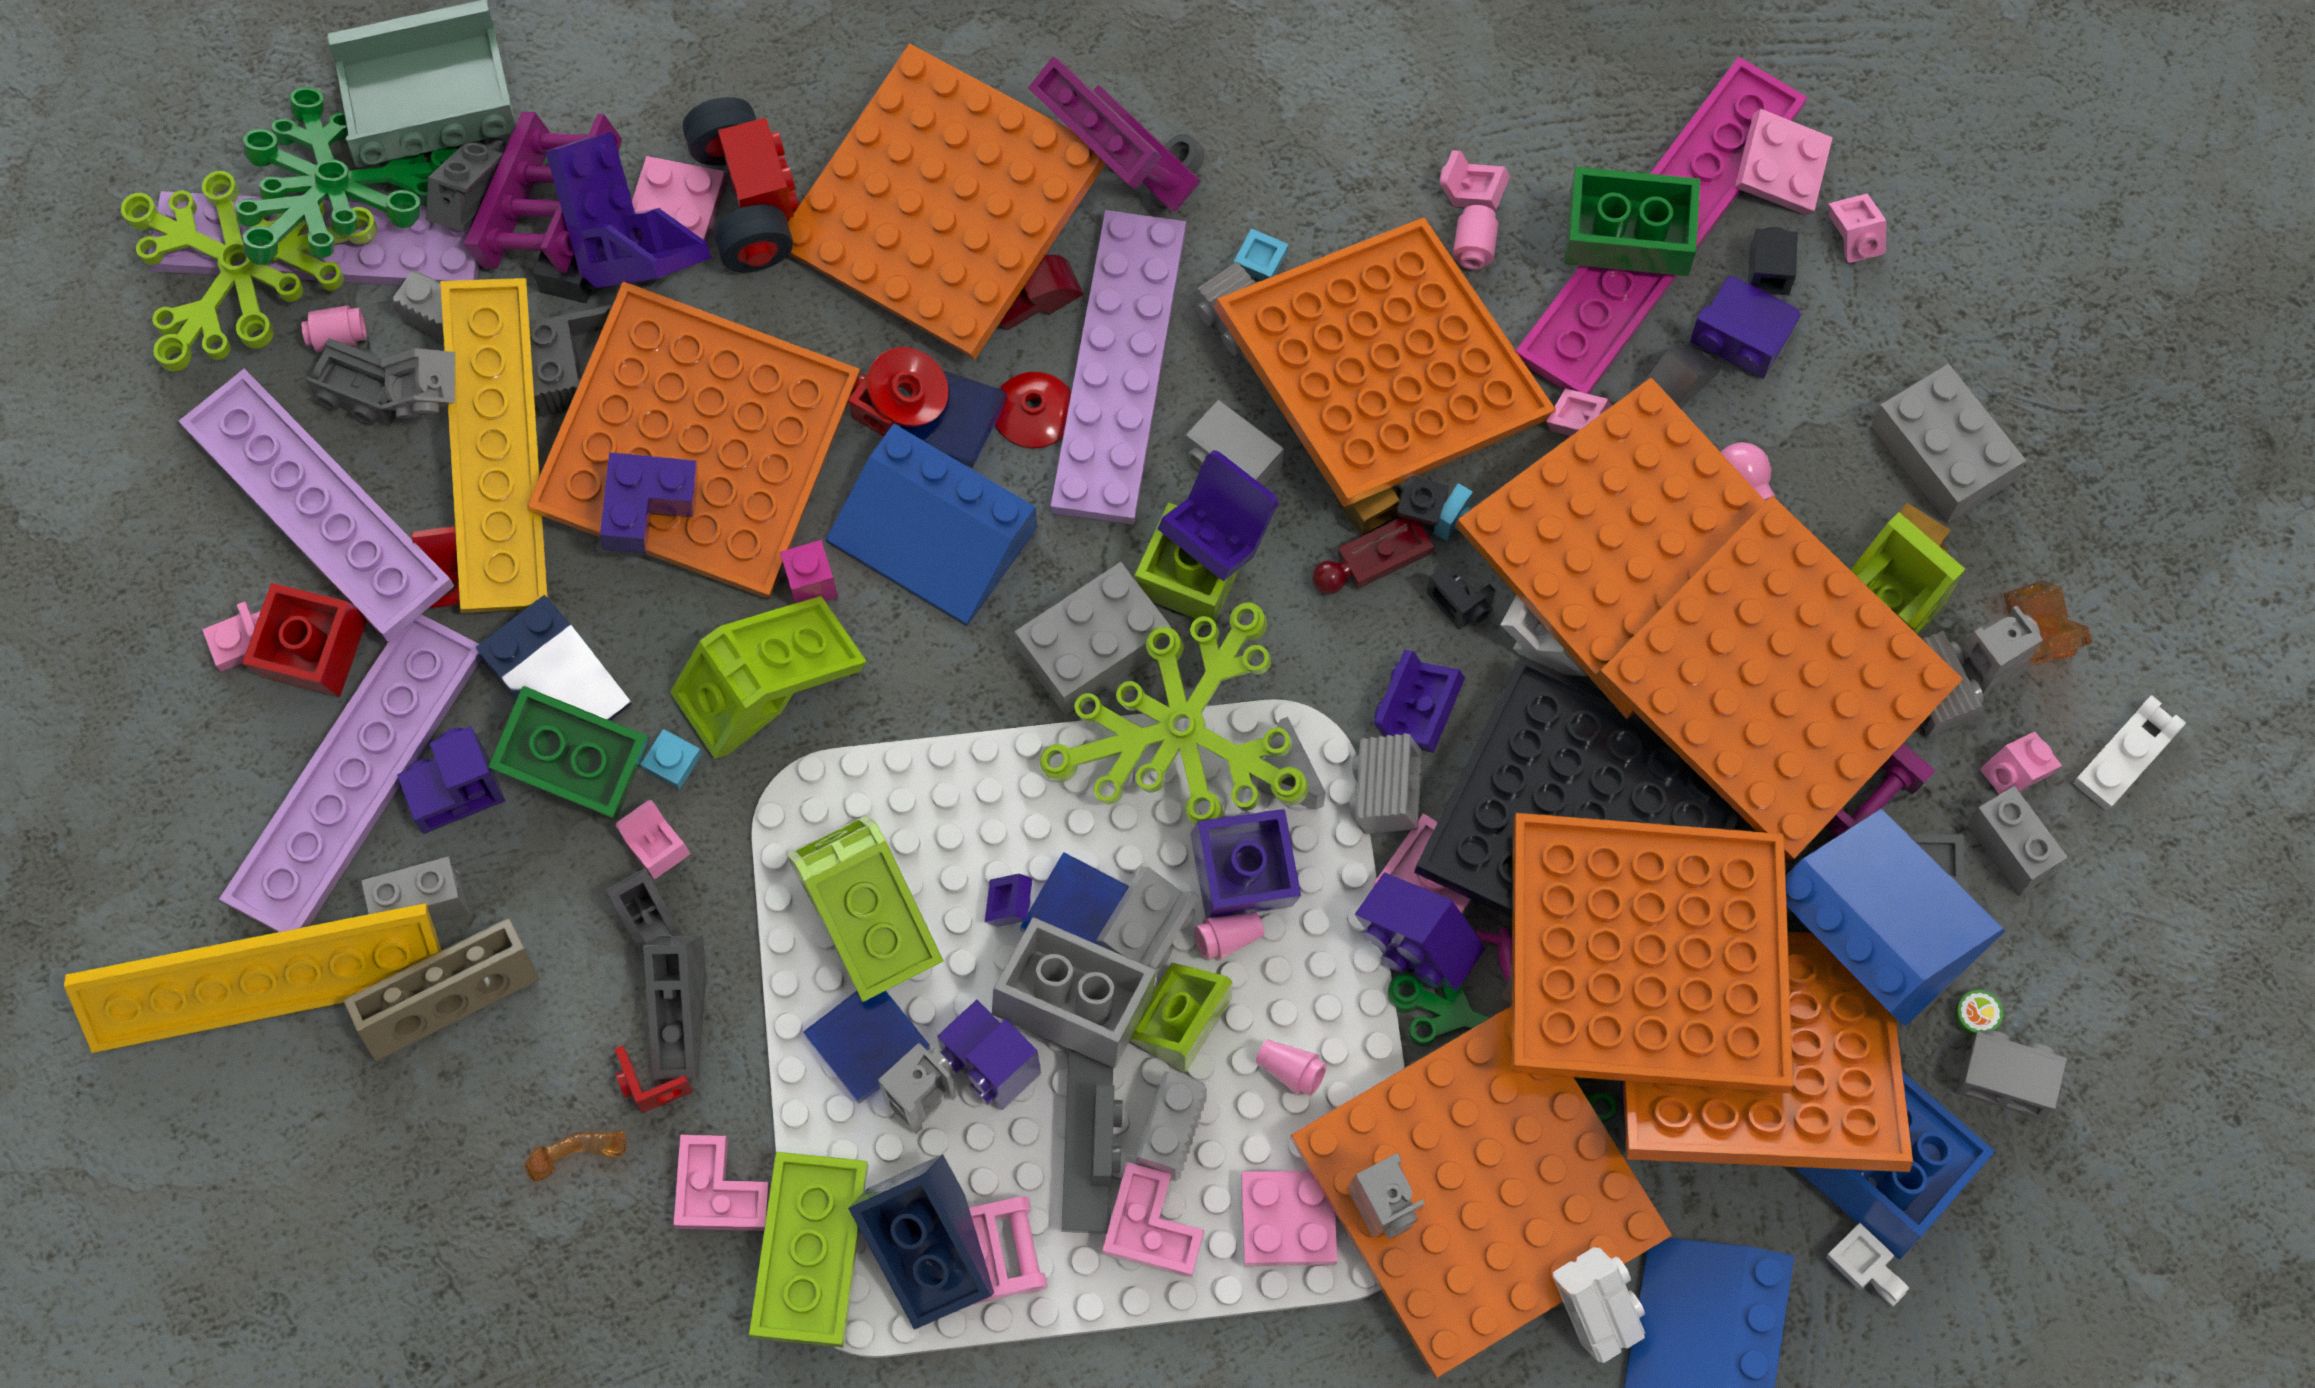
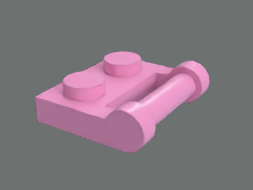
[969,1196,1048,1305]

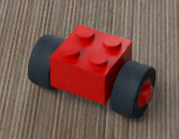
[683,97,799,272]

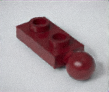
[1312,517,1434,595]

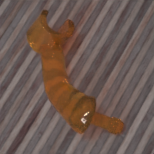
[525,1130,628,1182]

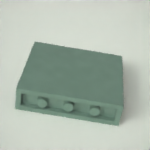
[327,0,516,168]

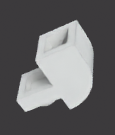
[1501,595,1587,676]

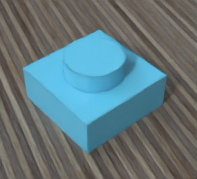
[1233,228,1289,281]
[1433,483,1473,542]
[640,729,702,790]

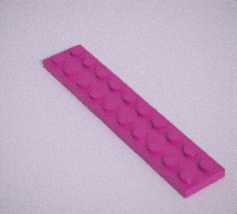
[1515,57,1808,394]

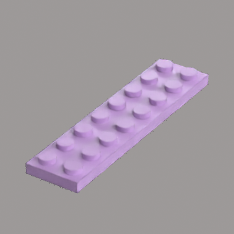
[148,191,480,285]
[1051,210,1186,525]
[179,368,454,642]
[219,614,482,933]

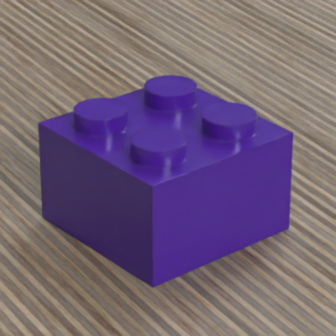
[1190,809,1301,918]
[1354,872,1486,991]

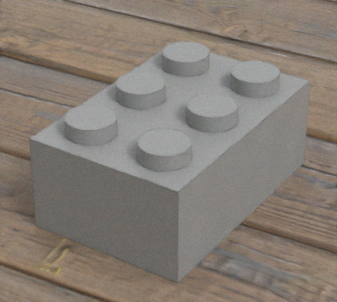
[1871,363,2026,523]
[1014,562,1171,716]
[992,917,1156,1068]

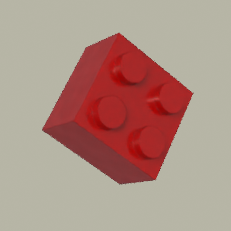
[242,583,367,697]

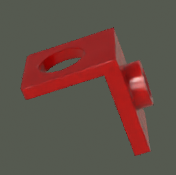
[848,373,894,437]
[412,526,460,608]
[615,1045,693,1113]

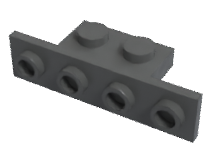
[1061,1050,1123,1234]

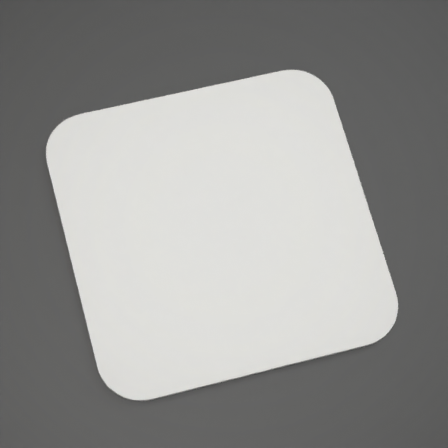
[752,699,1405,1358]

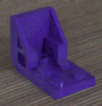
[545,131,711,288]

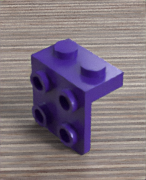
[1690,276,1800,379]
[1158,450,1278,581]

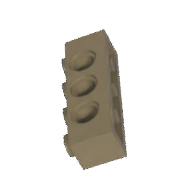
[344,918,540,1062]

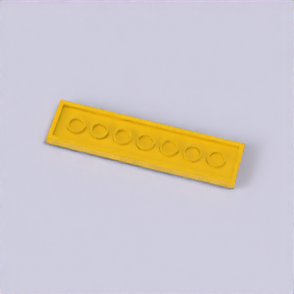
[440,278,547,613]
[64,903,442,1053]

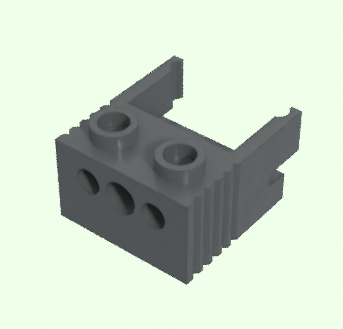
[529,304,613,417]

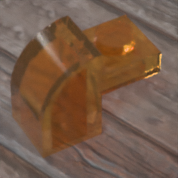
[2003,580,2092,665]

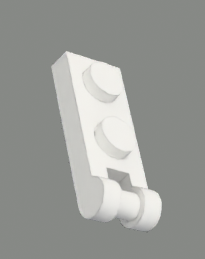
[2073,695,2186,812]

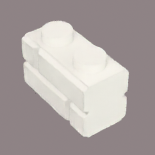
[1552,1247,1645,1363]

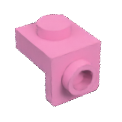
[1440,150,1510,210]
[1981,732,2062,795]
[615,800,691,880]

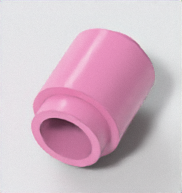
[1453,205,1499,270]
[301,305,367,353]

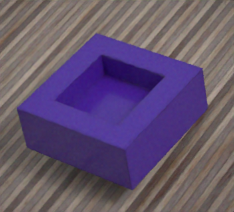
[984,873,1033,927]

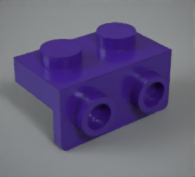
[1374,650,1465,753]

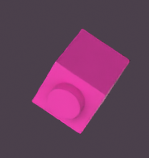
[780,540,838,603]

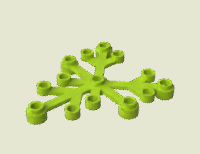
[121,171,378,371]
[1040,602,1309,825]

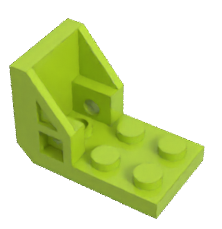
[1851,512,1966,635]
[670,596,867,759]
[786,815,944,1002]

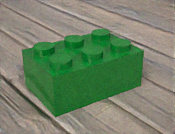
[1564,167,1701,276]
[488,685,651,819]

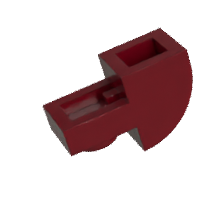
[1000,255,1084,330]

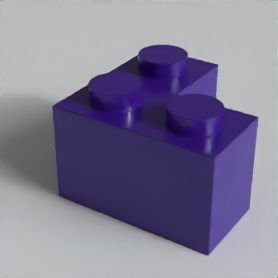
[600,452,698,554]
[397,726,506,834]
[937,999,1041,1110]

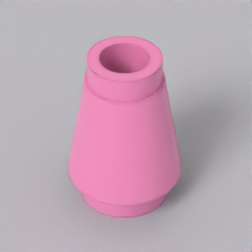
[1194,912,1264,961]
[1256,1039,1327,1096]

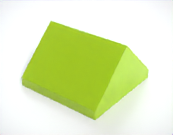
[1130,962,1232,1073]

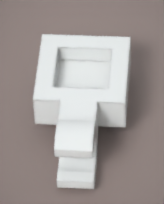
[1826,1223,1909,1307]

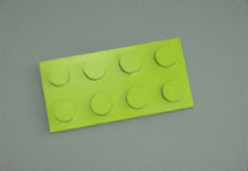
[749,1152,869,1348]

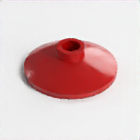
[867,347,949,427]
[992,372,1072,449]

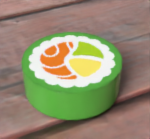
[1954,990,2003,1037]

